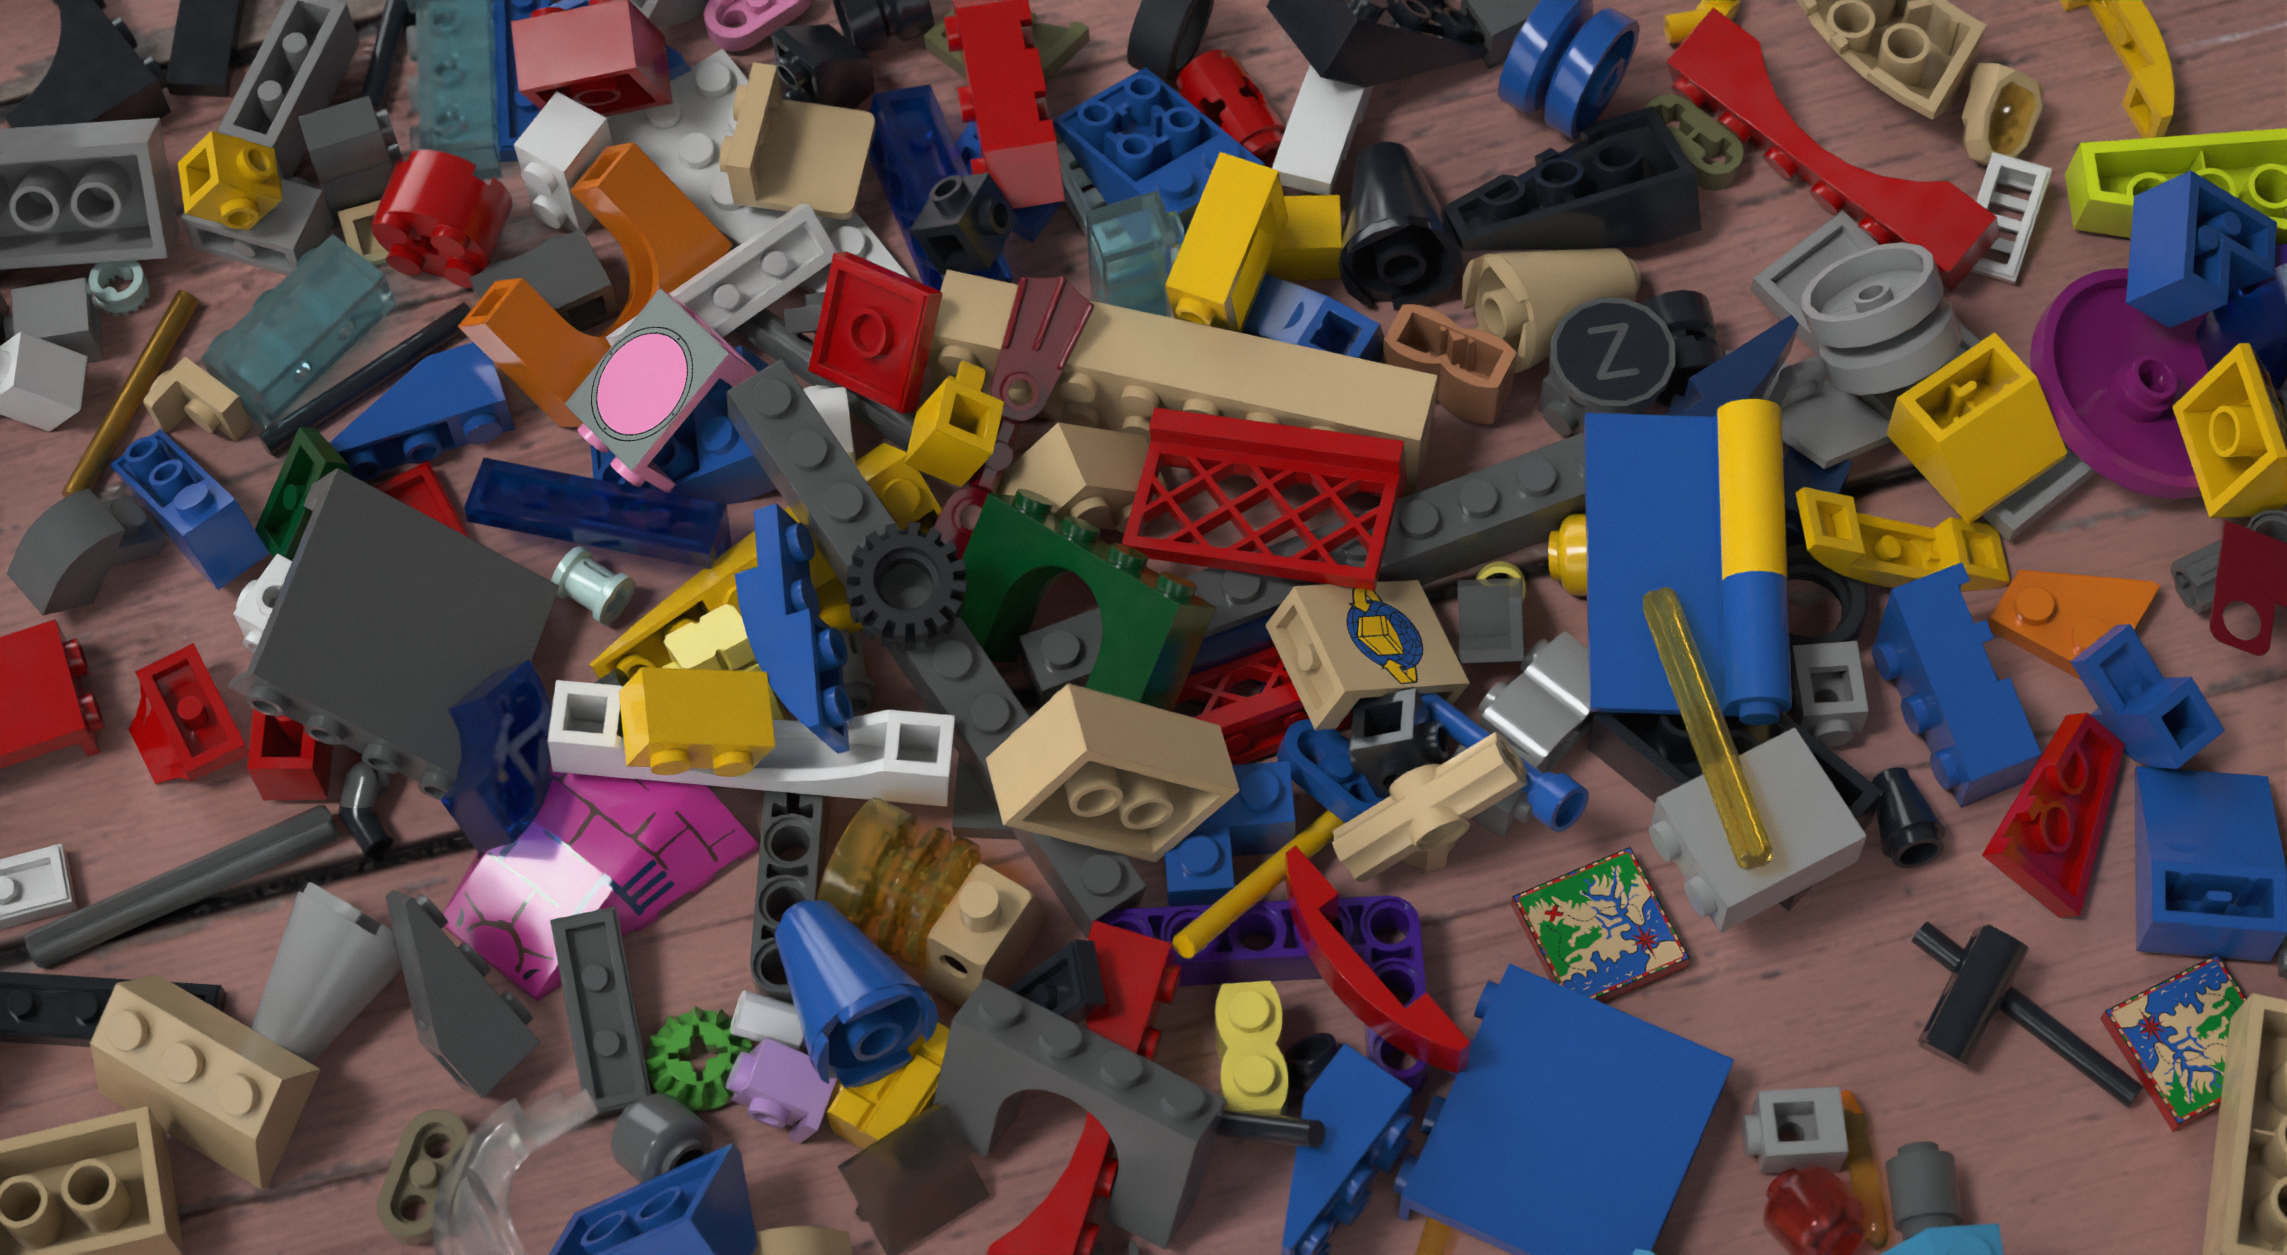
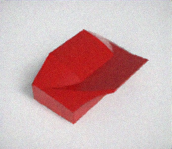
[128,643,249,784]

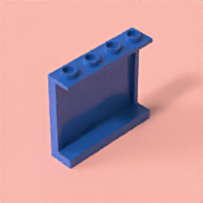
[1393,963,1734,1255]

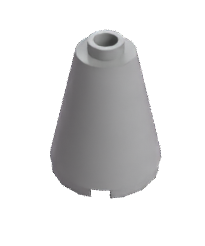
[251,880,402,1063]

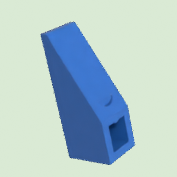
[1242,274,1385,363]
[329,342,515,482]
[109,429,270,590]

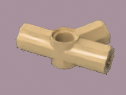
[1332,732,1527,882]

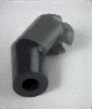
[338,761,394,858]

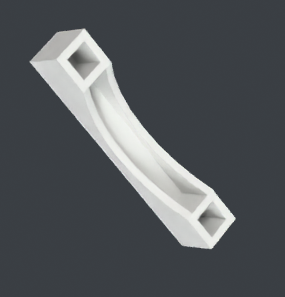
[548,680,955,807]

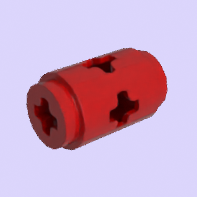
[1176,49,1286,168]

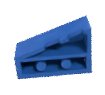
[1872,562,2042,807]

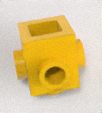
[178,131,282,231]

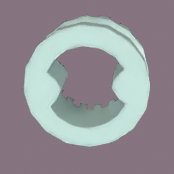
[88,260,150,316]

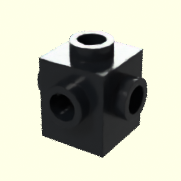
[910,173,1019,275]
[1349,688,1449,798]

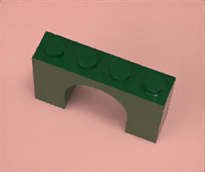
[960,489,1217,712]

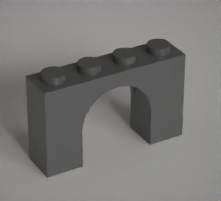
[927,978,1227,1250]

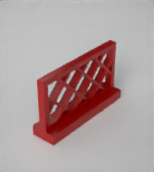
[1122,407,1407,591]

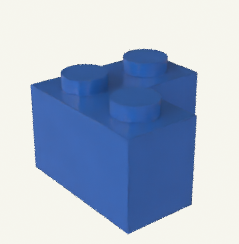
[2126,171,2277,328]
[1164,761,1295,907]

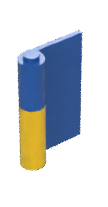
[1584,399,1792,725]

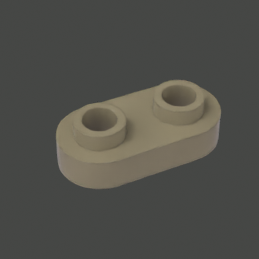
[377,1109,473,1245]

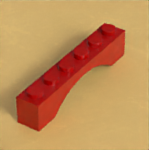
[1666,7,2000,292]
[986,920,1182,1255]

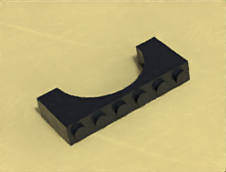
[3,0,172,128]

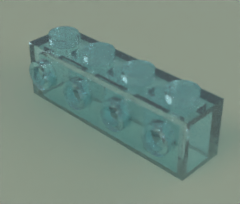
[407,0,502,180]

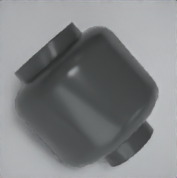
[611,1093,713,1183]

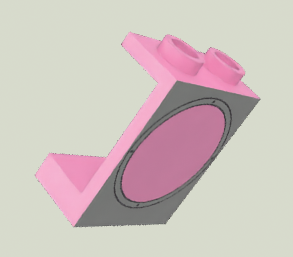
[565,288,758,494]

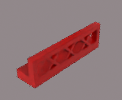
[1176,646,1353,765]

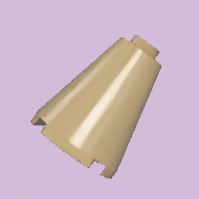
[1462,248,1641,374]

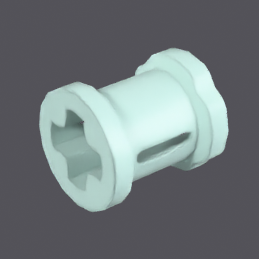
[551,545,635,626]

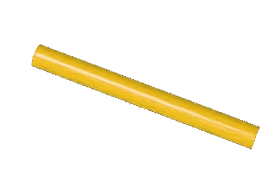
[1173,810,1345,958]

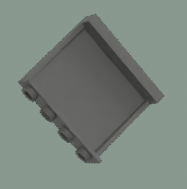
[228,468,560,802]

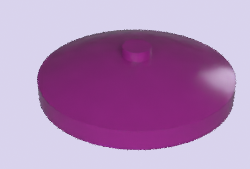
[2030,268,2245,499]

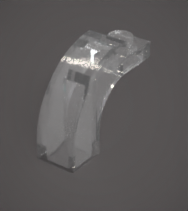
[432,1089,600,1255]

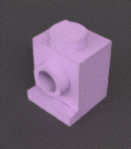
[726,1038,837,1144]

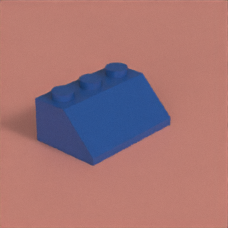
[549,1143,758,1255]

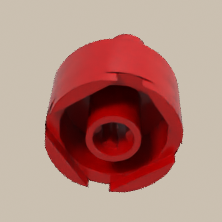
[371,150,513,288]

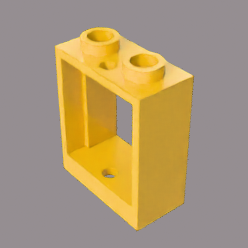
[1165,152,1288,333]

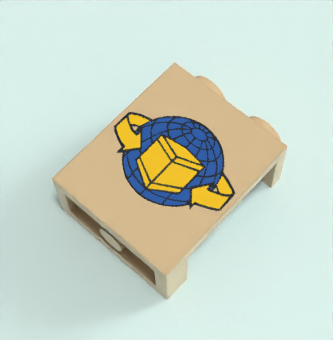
[1265,580,1470,730]

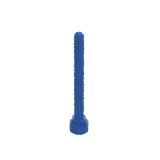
[1419,693,1589,832]

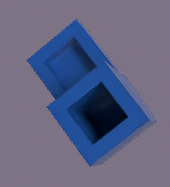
[2070,624,2225,768]

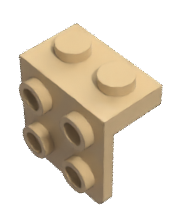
[719,62,876,220]

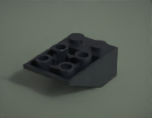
[1266,0,1488,88]

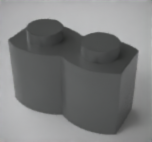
[298,96,404,216]

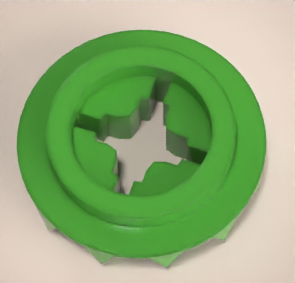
[645,1006,753,1112]

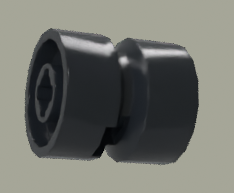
[832,0,935,55]
[1641,290,1723,406]

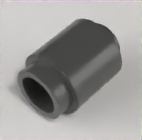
[1885,1142,1963,1241]

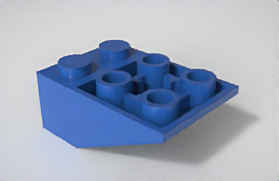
[1053,67,1264,271]
[590,345,777,520]
[2134,766,2287,962]
[1282,1043,1414,1255]

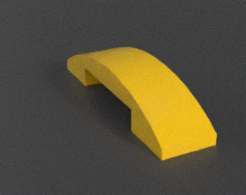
[2059,0,2174,138]
[1796,487,2010,591]

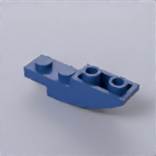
[735,503,853,754]

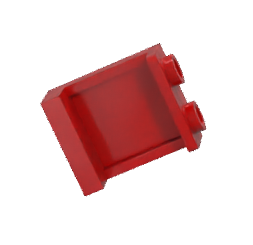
[0,619,105,769]

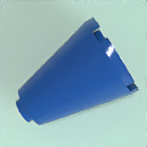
[775,900,939,1088]

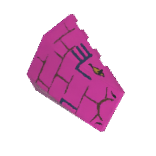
[443,744,760,1001]

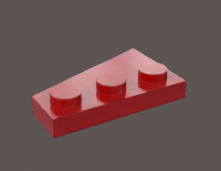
[1982,712,2125,918]

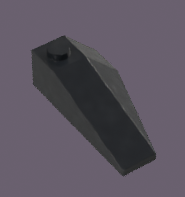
[1443,105,1701,251]

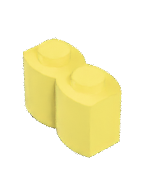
[1215,981,1288,1116]

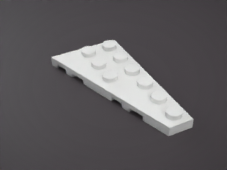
[607,48,911,294]

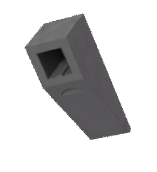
[385,890,540,1098]

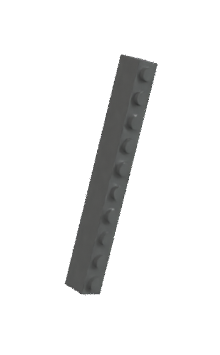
[727,359,1147,939]
[1019,432,1586,709]

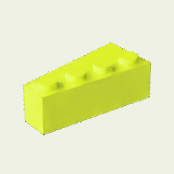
[2065,128,2287,244]

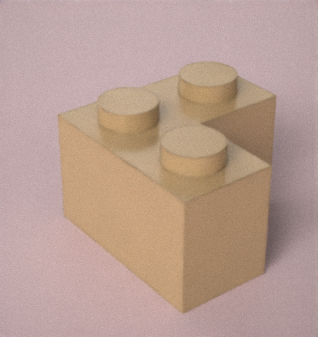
[988,422,1170,533]

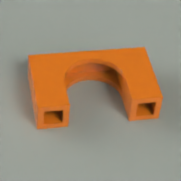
[458,142,733,428]

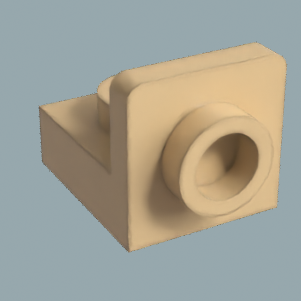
[143,356,253,442]

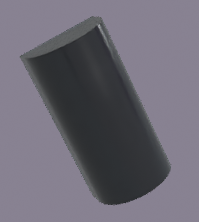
[1918,924,2029,1069]

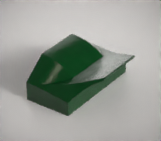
[255,427,351,561]

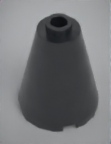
[1339,142,1463,310]

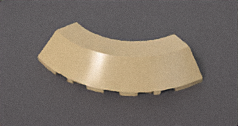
[1796,0,1987,120]

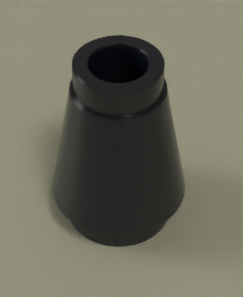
[1871,767,1945,869]

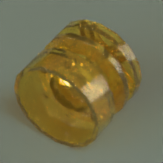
[817,797,981,969]

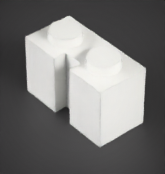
[514,91,613,232]

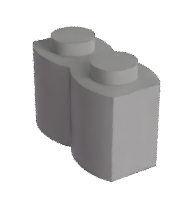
[1478,631,1598,774]

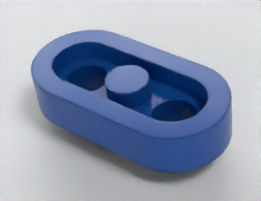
[1277,719,1389,823]

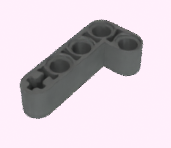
[750,790,830,1004]

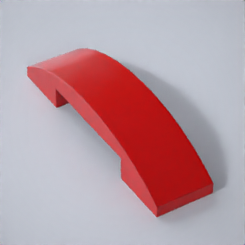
[1285,845,1471,1074]

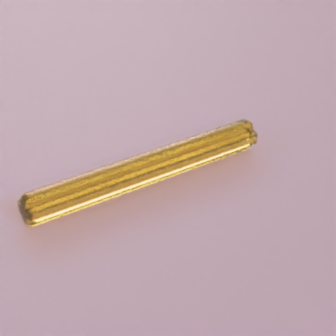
[1642,586,1773,870]

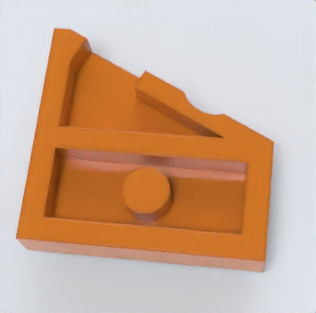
[1988,569,2161,681]

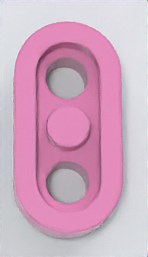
[704,0,812,51]

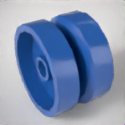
[1498,0,1640,140]

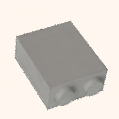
[1649,727,1867,933]

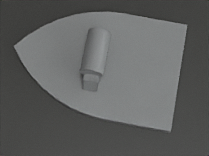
[1723,350,1892,469]

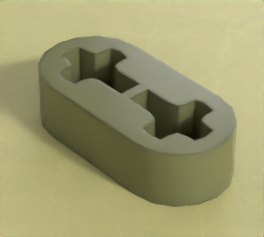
[1645,94,1744,191]

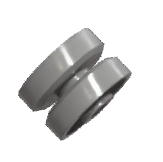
[1801,242,1961,395]

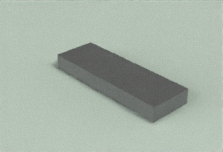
[550,906,652,1118]

